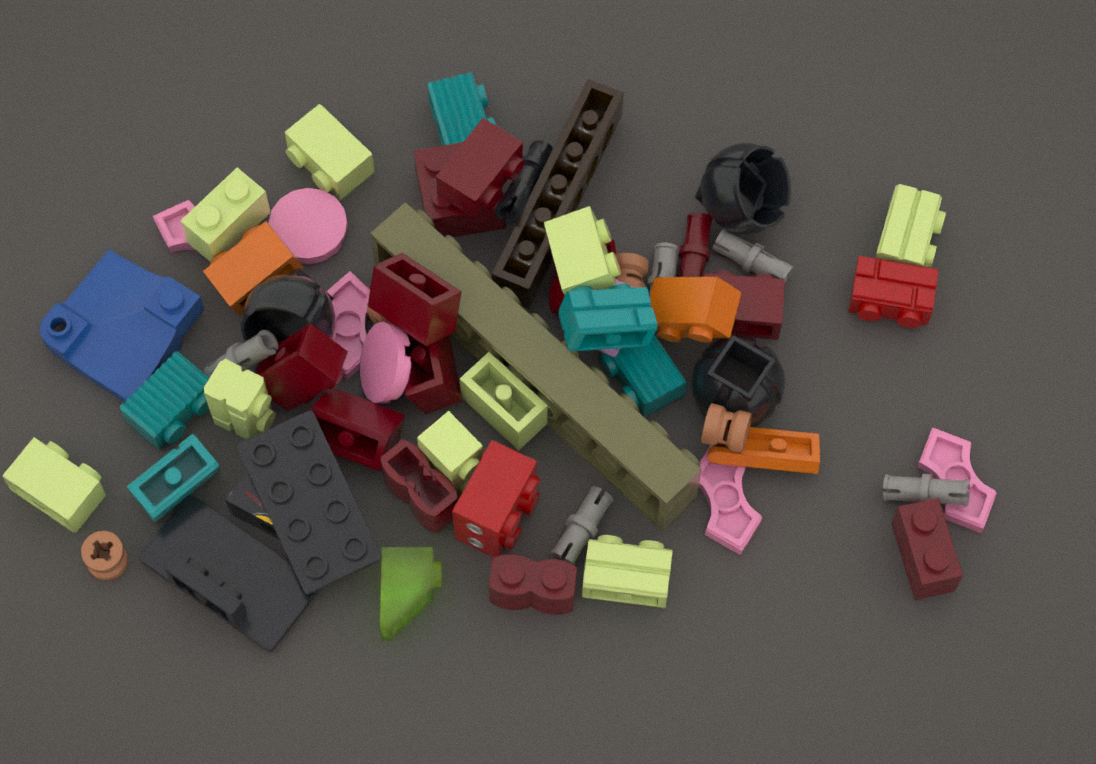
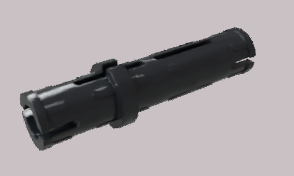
[495,140,553,224]

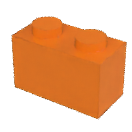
[203,221,304,317]
[650,277,742,343]

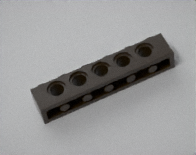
[492,79,624,309]

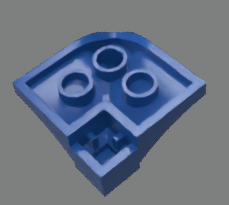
[39,249,205,402]

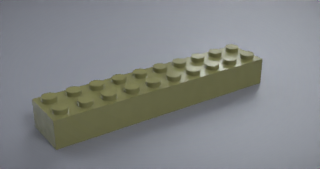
[370,202,702,532]

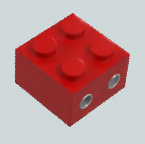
[452,440,541,557]

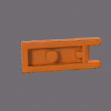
[708,426,820,474]

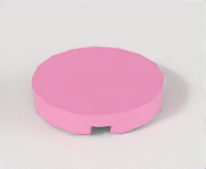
[268,188,348,265]
[360,321,411,404]

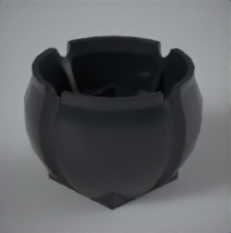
[695,143,791,234]
[241,268,336,344]
[691,335,785,427]

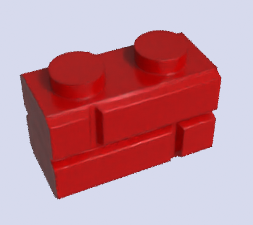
[848,256,939,328]

